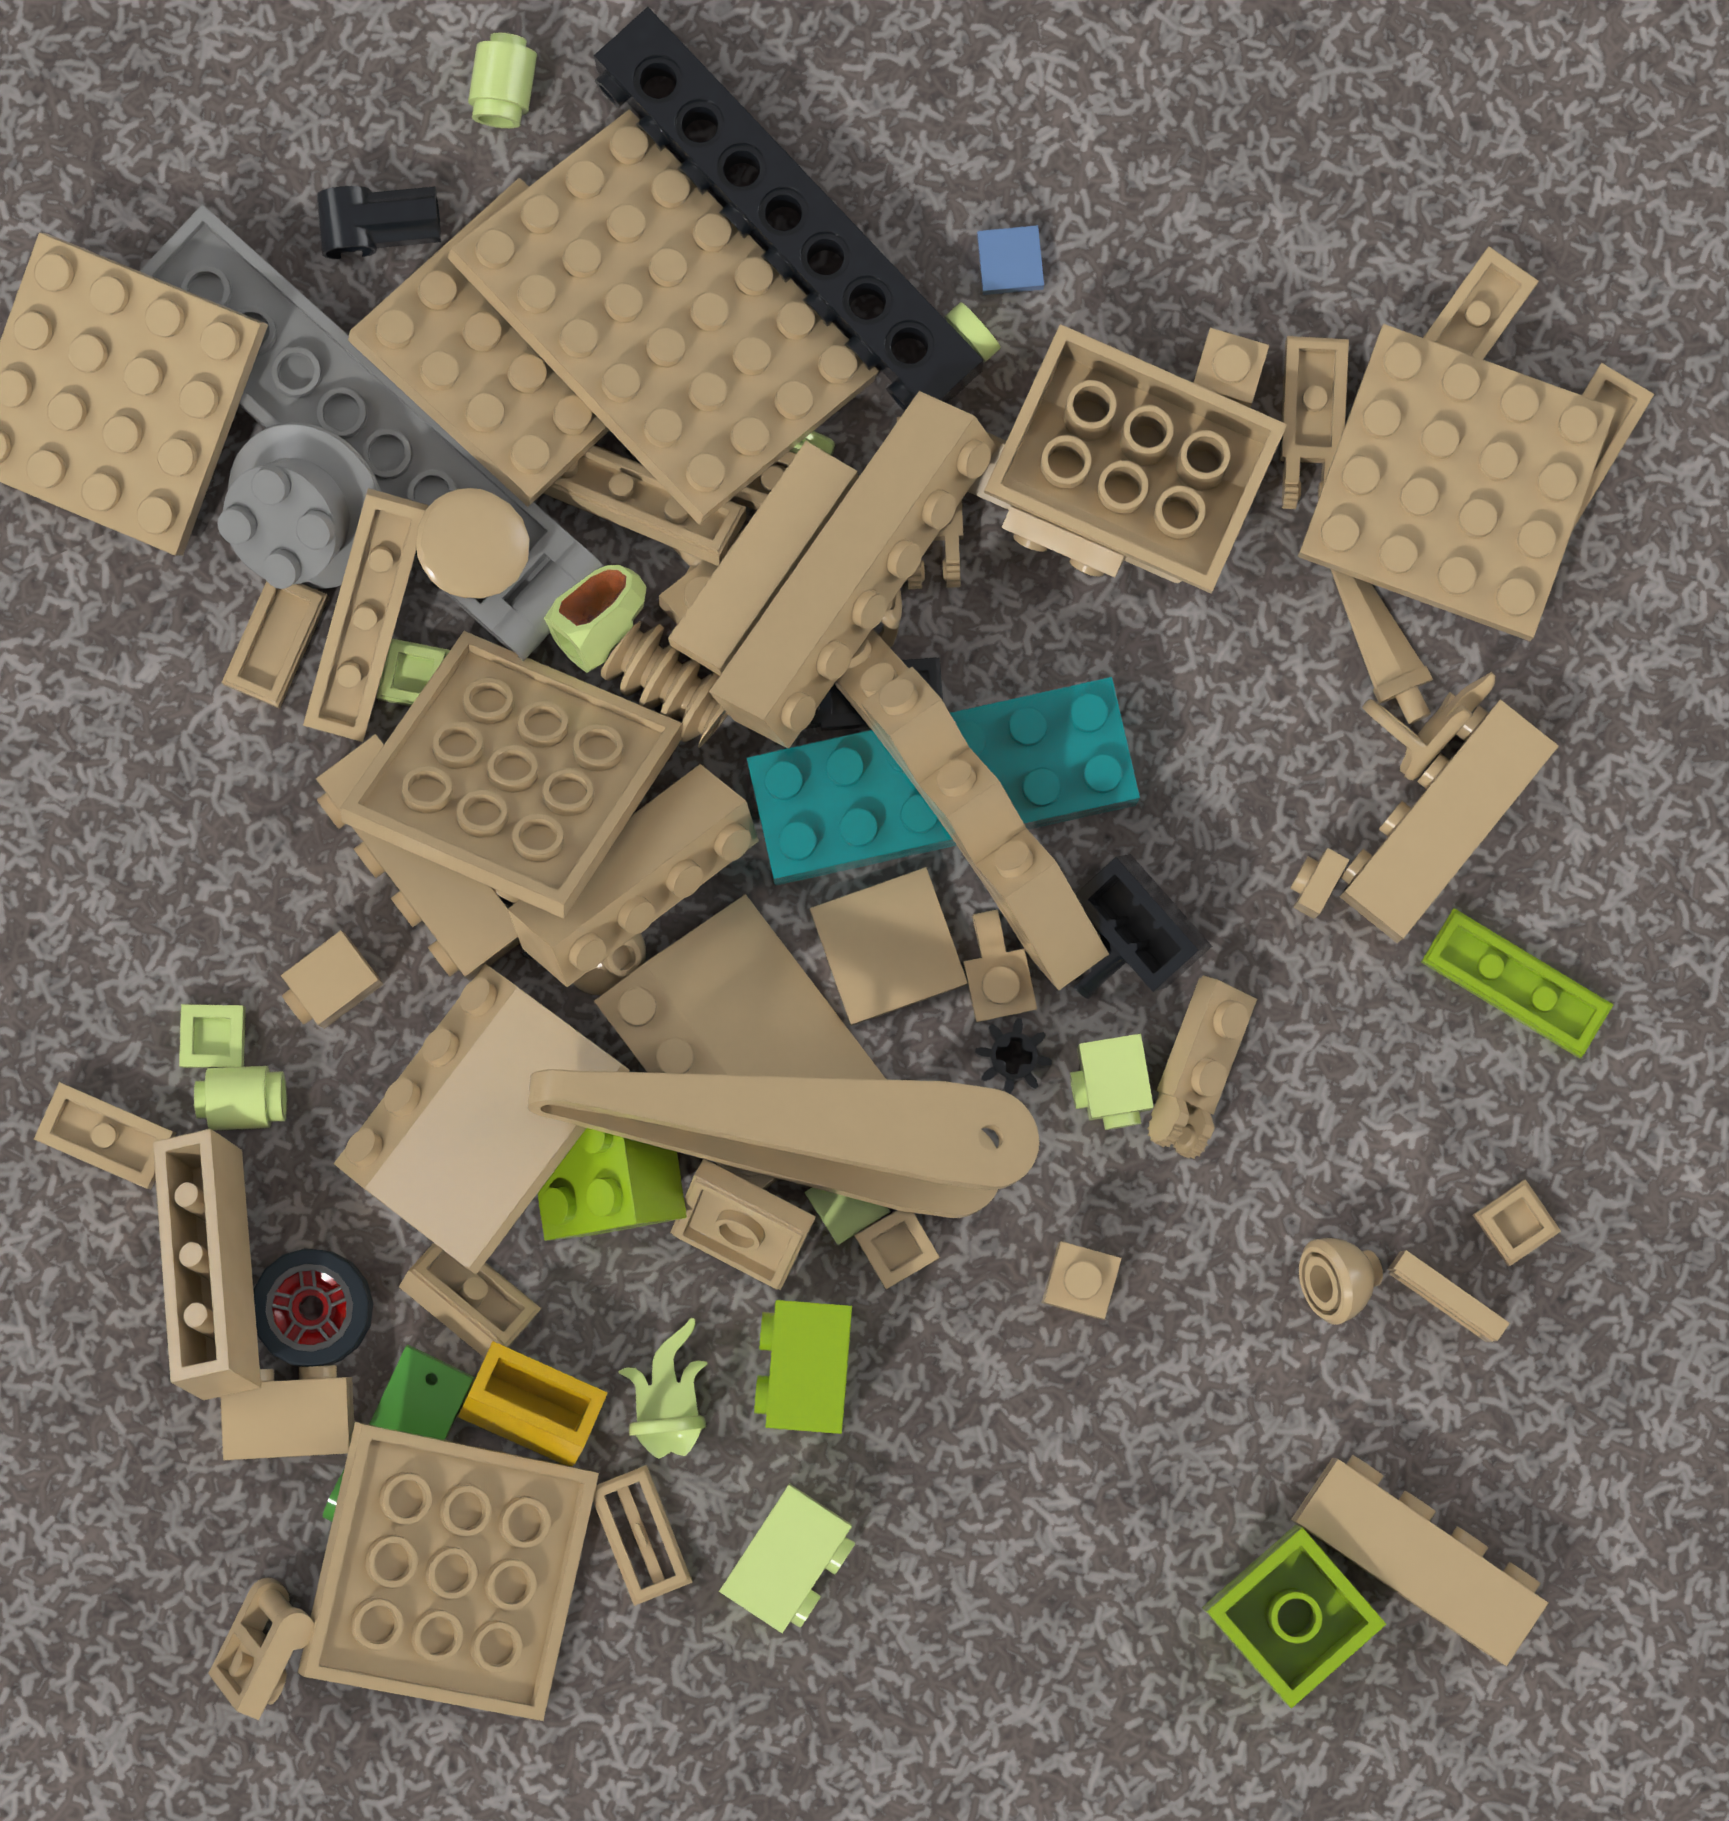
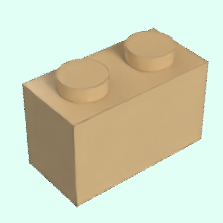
[220,1365,354,1460]

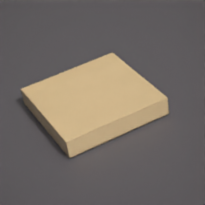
[810,867,968,1026]
[670,1159,816,1290]

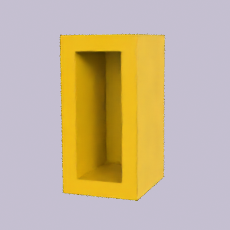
[458,1341,608,1467]

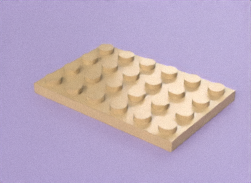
[448,109,879,525]

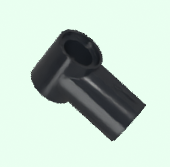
[317,186,441,259]

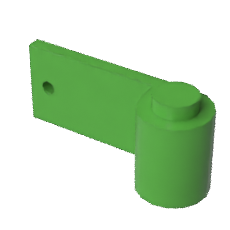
[322,1345,475,1522]

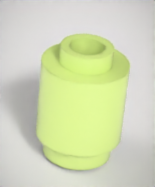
[468,33,537,128]
[194,1066,287,1130]

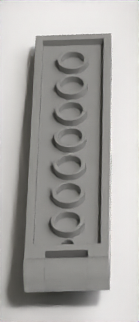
[140,204,604,661]

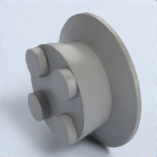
[218,422,381,589]

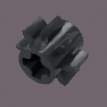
[974,1018,1052,1094]

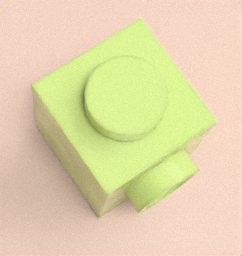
[1070,1034,1154,1130]

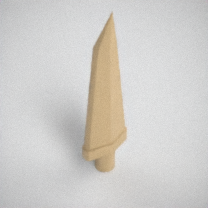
[1330,569,1433,725]

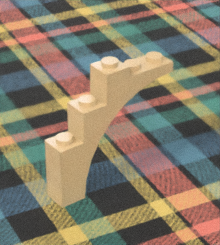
[834,629,1109,990]

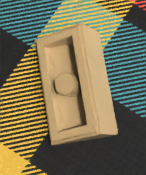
[399,1243,541,1358]

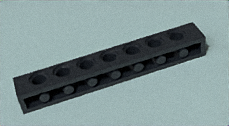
[594,7,983,411]

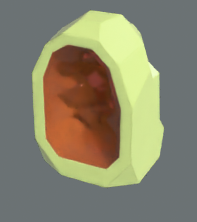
[544,565,647,673]

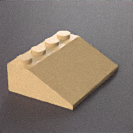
[984,324,1287,594]
[594,894,887,1190]
[334,964,630,1274]

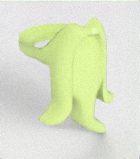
[618,1318,707,1459]

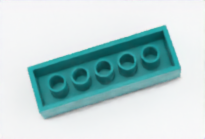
[747,677,1140,886]

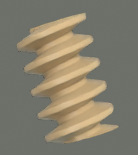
[600,621,729,748]

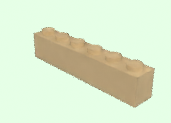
[709,391,998,749]

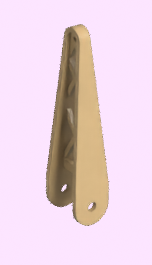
[528,1069,1039,1218]

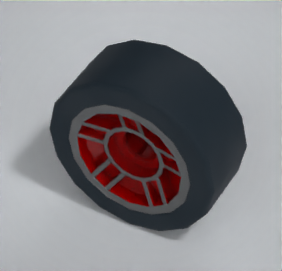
[253,1248,373,1367]

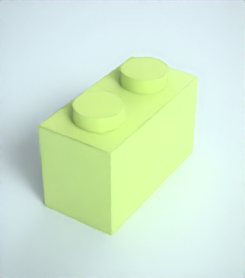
[719,1483,855,1633]

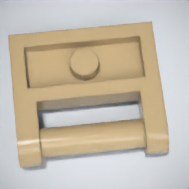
[208,1578,314,1720]

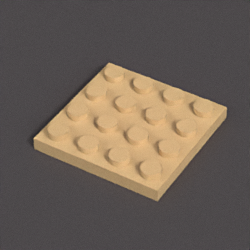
[348,178,609,507]
[0,233,268,556]
[1298,324,1616,641]
[340,631,683,919]
[298,1422,599,1721]

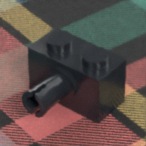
[1073,854,1213,999]

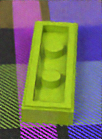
[1420,908,1613,1058]

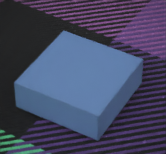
[977,225,1044,295]

